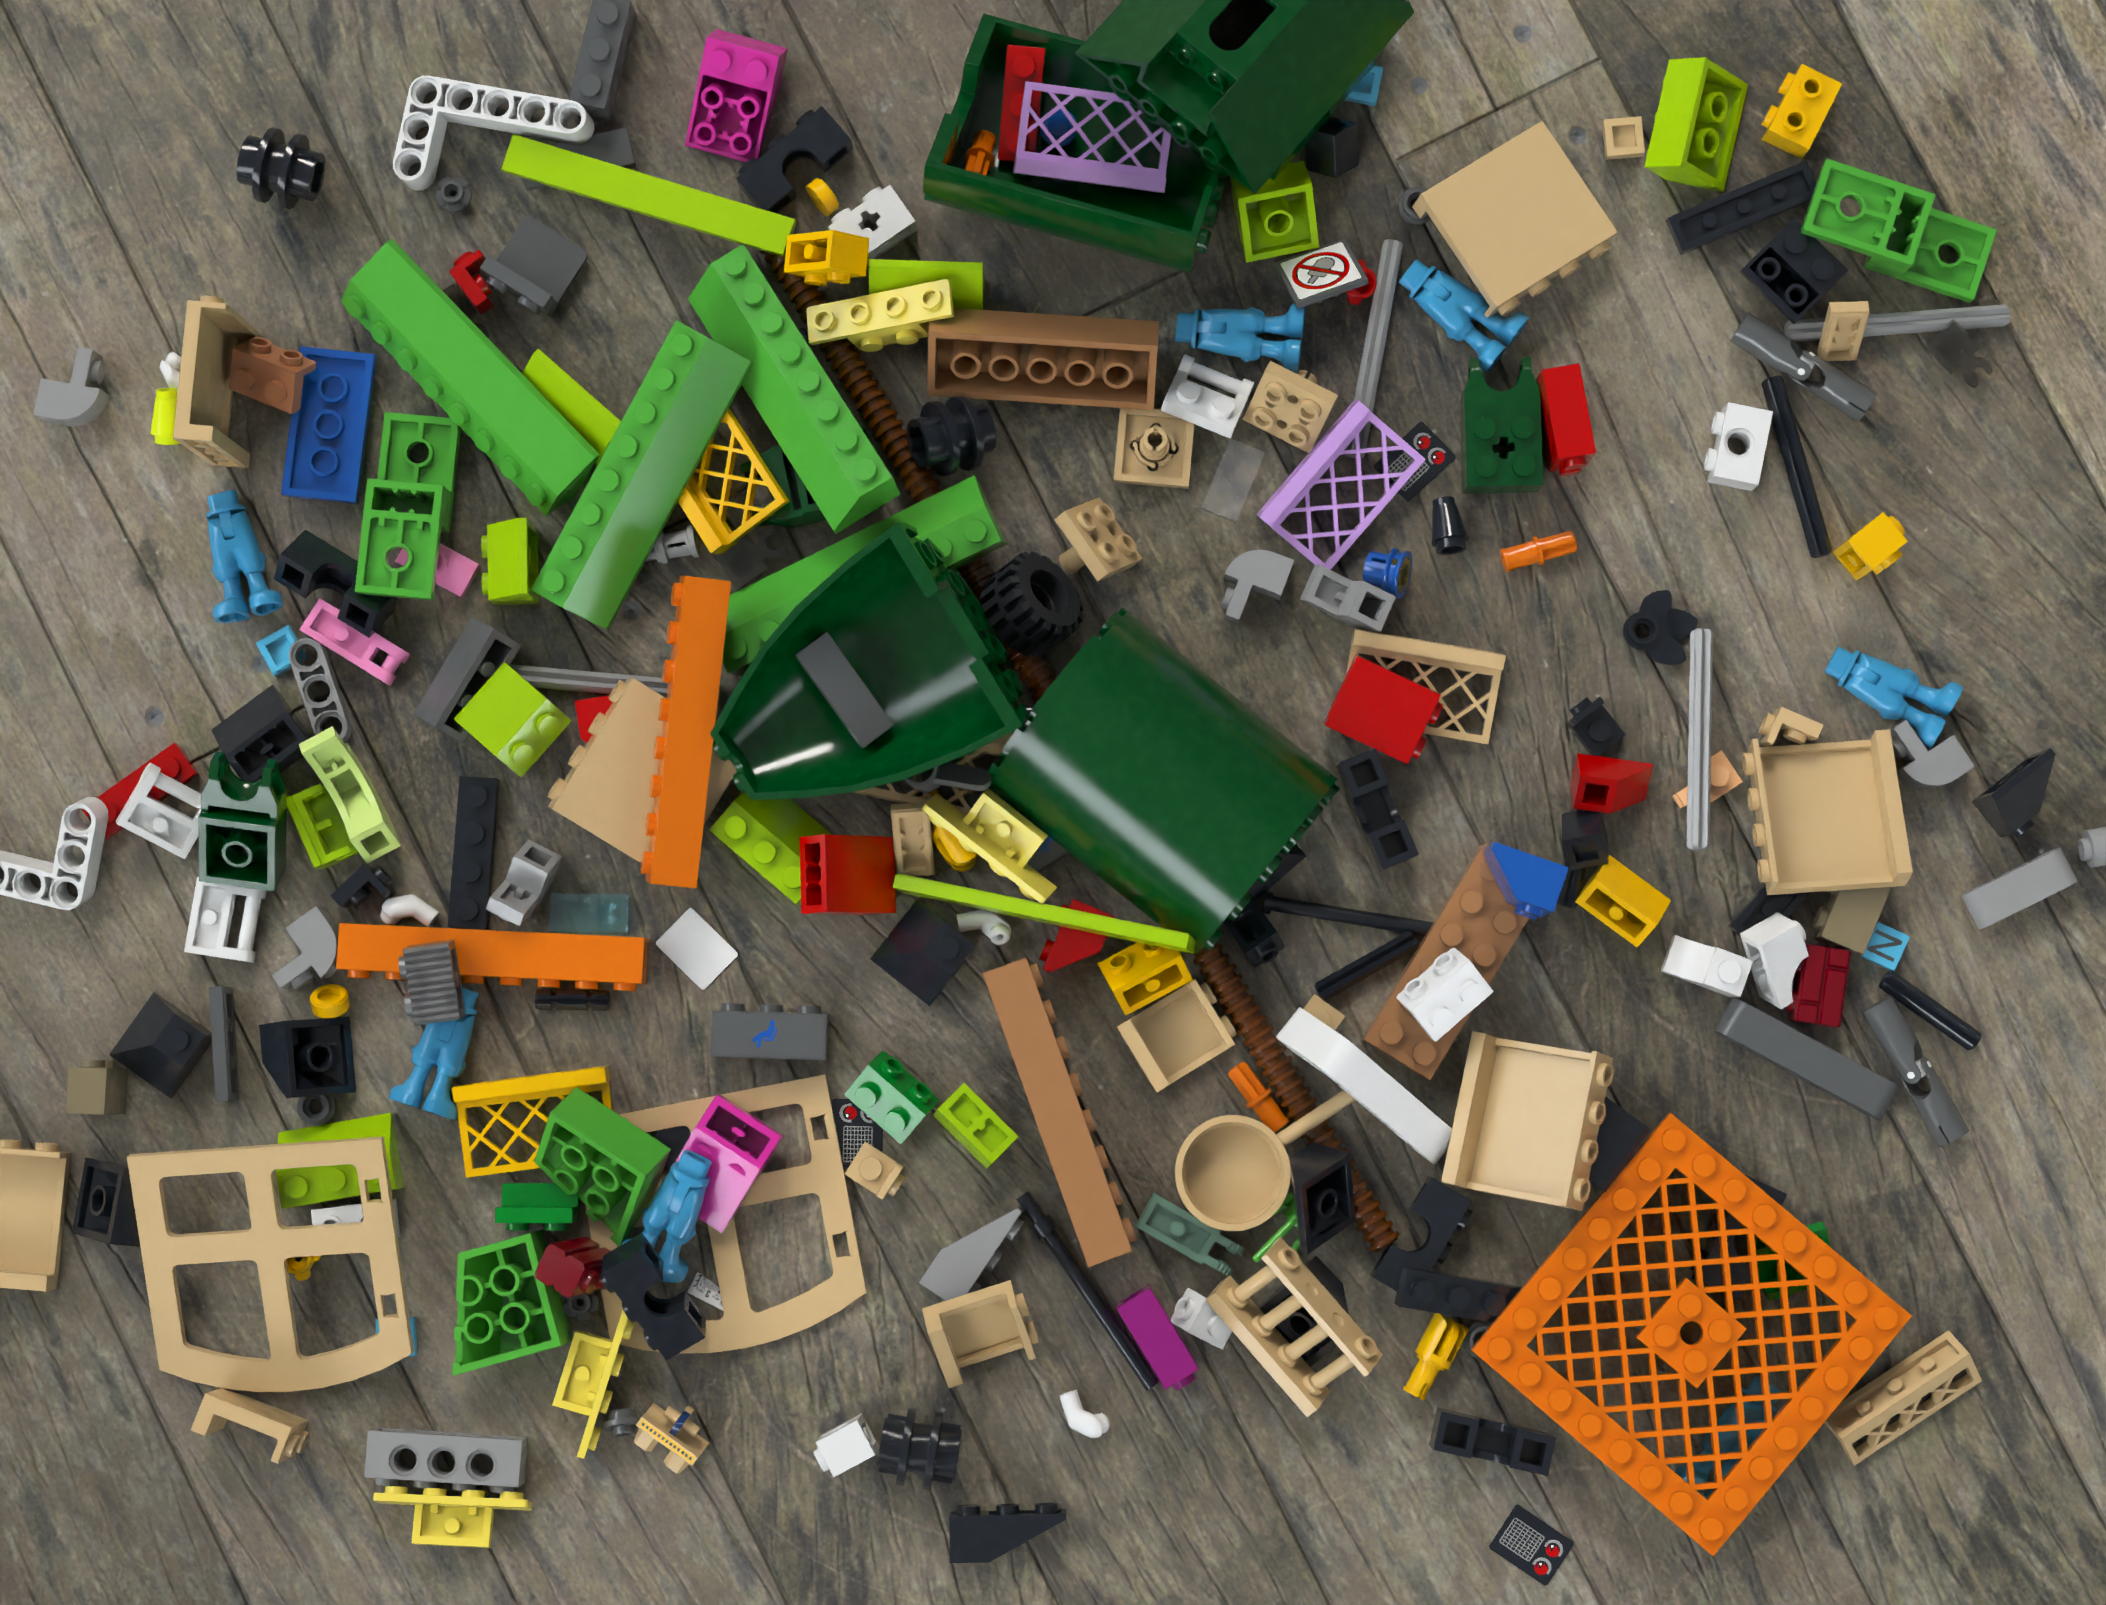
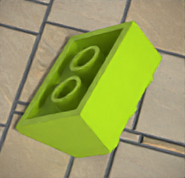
[1644,57,1748,192]
[868,259,985,310]
[522,349,621,465]
[709,793,831,907]
[276,1113,404,1209]

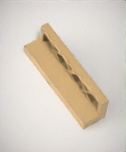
[1824,1330,1982,1466]

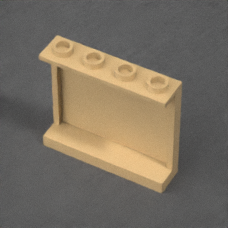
[1412,121,1618,318]
[173,295,262,468]
[547,677,737,863]
[1742,729,1913,895]
[1441,1031,1614,1211]
[0,1139,71,1292]

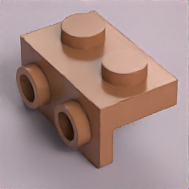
[229,337,316,414]

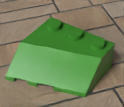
[534,1087,671,1247]
[452,1229,573,1376]

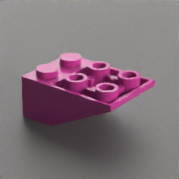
[685,29,788,162]
[675,1095,785,1233]

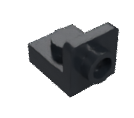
[1566,697,1625,756]
[330,864,396,908]
[1223,899,1285,967]

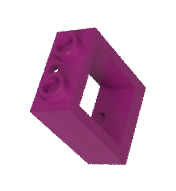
[1116,1284,1199,1391]

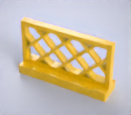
[678,408,790,554]
[452,1065,613,1178]

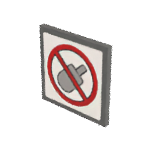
[1275,238,1369,309]

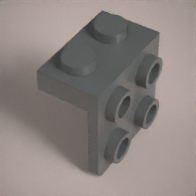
[480,217,588,317]

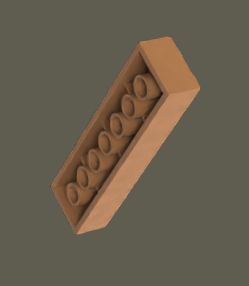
[982,958,1137,1267]

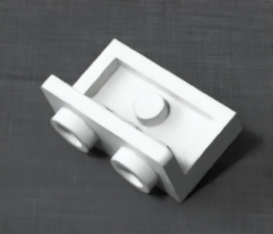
[1396,948,1494,1042]

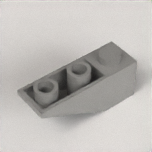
[919,1207,1024,1301]

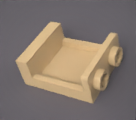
[1116,979,1237,1093]
[922,1280,1039,1389]
[191,1388,310,1464]

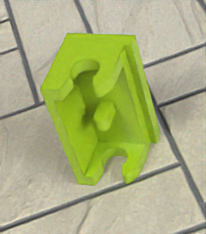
[286,784,359,870]
[933,1083,1019,1169]

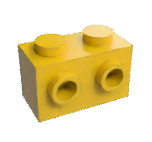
[1761,64,1842,159]
[784,230,869,286]
[1832,512,1908,581]
[1575,855,1671,947]
[1097,942,1193,1016]

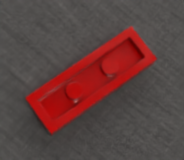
[997,45,1046,161]
[82,742,199,840]

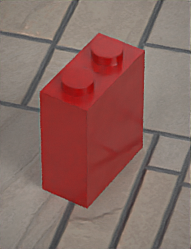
[1536,363,1596,476]
[1323,654,1443,764]
[799,834,896,915]

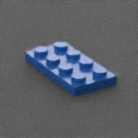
[281,346,377,505]

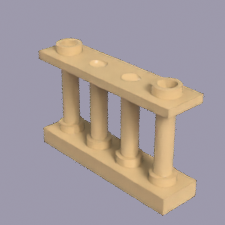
[1206,1237,1383,1417]

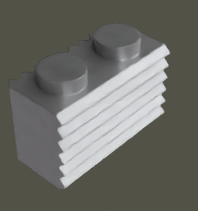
[399,940,466,1025]

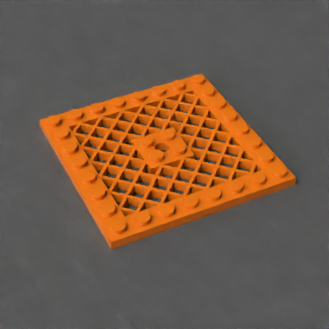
[1470,1113,1912,1556]

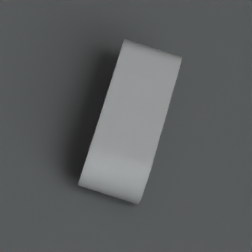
[289,638,352,743]
[1961,847,2078,930]

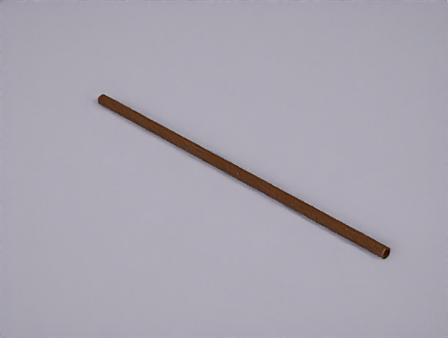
[759,250,1400,1252]

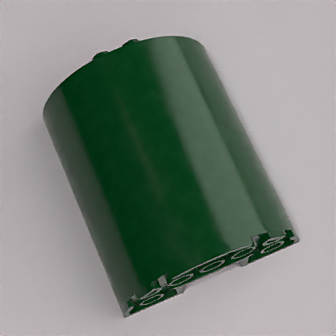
[923,13,1226,273]
[987,608,1340,955]

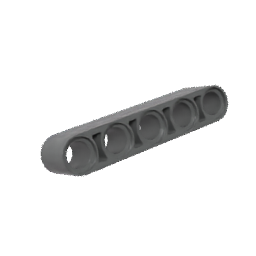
[1714,997,1899,1121]

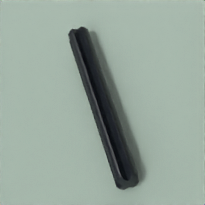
[1762,376,1832,558]

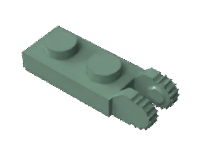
[1135,1193,1245,1276]

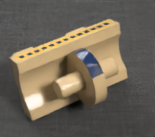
[634,1403,709,1474]

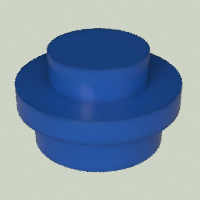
[1040,109,1077,147]

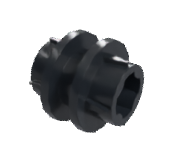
[236,127,326,209]
[907,395,997,476]
[877,1407,962,1490]

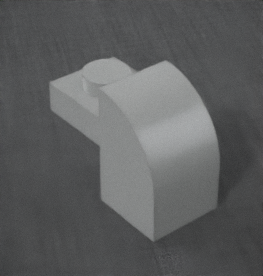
[33,347,110,426]
[1220,550,1294,625]
[1300,565,1396,632]
[1890,720,1975,789]
[486,839,562,926]
[272,906,339,990]

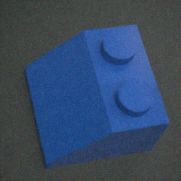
[1483,842,1569,920]

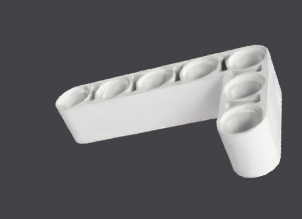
[393,76,594,191]
[0,797,108,910]
[1276,1007,1452,1165]

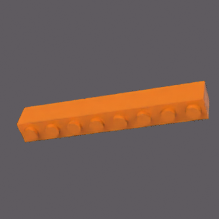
[641,576,731,888]
[336,923,649,991]

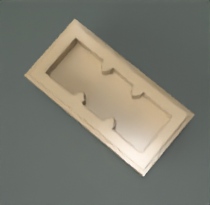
[1817,301,1870,361]
[891,802,935,877]

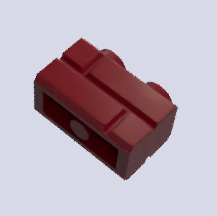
[1784,944,1851,1028]
[535,1236,610,1298]

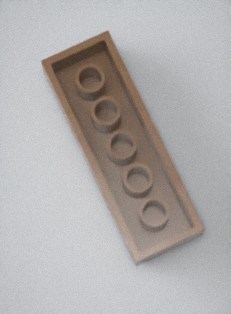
[927,308,1159,410]
[1361,843,1529,1080]

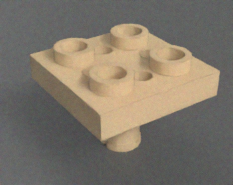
[1243,361,1338,453]
[1113,408,1194,489]
[1054,497,1143,582]

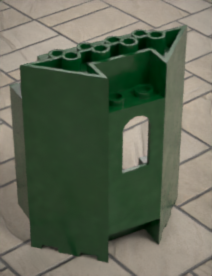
[1075,0,1414,194]

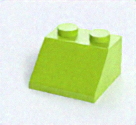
[1230,161,1320,263]
[481,517,540,605]
[454,662,572,778]

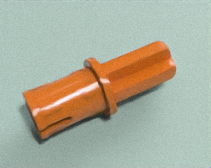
[964,130,997,176]
[1500,531,1577,572]
[1228,1061,1289,1133]

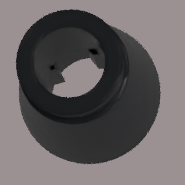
[1431,496,1469,555]

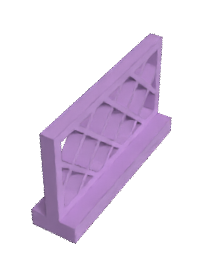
[1013,81,1171,193]
[1256,399,1425,570]

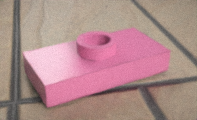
[395,543,481,599]

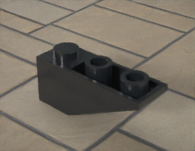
[949,1503,1066,1563]

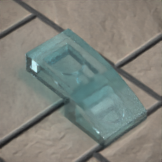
[548,893,628,933]

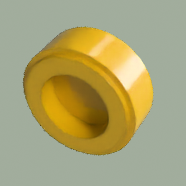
[805,178,839,217]
[310,984,350,1018]

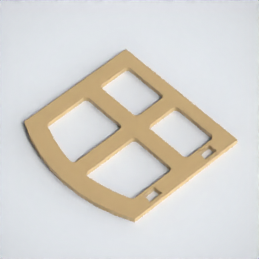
[585,1074,867,1354]
[127,1136,414,1392]

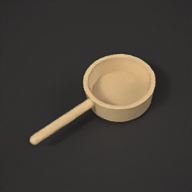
[1175,1090,1355,1231]

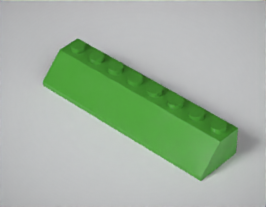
[341,239,600,516]
[688,244,900,534]
[531,320,753,630]
[722,475,1007,676]

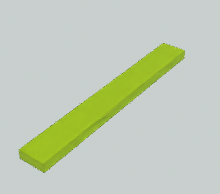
[501,134,797,258]
[893,873,1196,954]

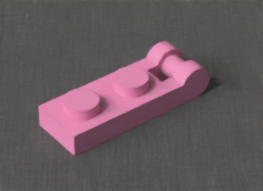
[299,598,411,686]

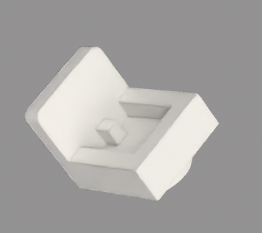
[1171,1288,1232,1350]

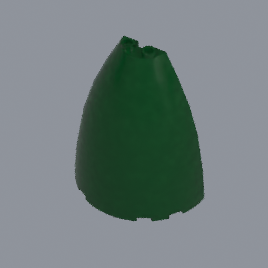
[710,522,1027,800]

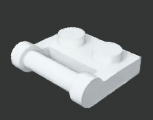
[1161,354,1255,439]
[116,763,201,859]
[184,877,267,963]

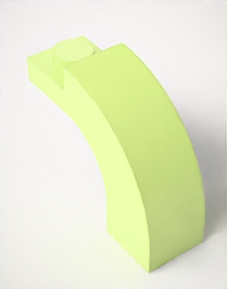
[299,726,401,864]

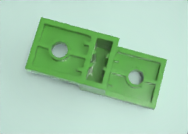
[1800,158,1997,303]
[355,412,461,601]

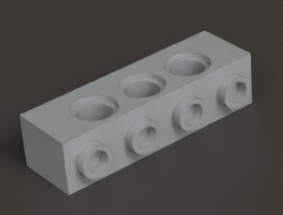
[364,1427,528,1493]

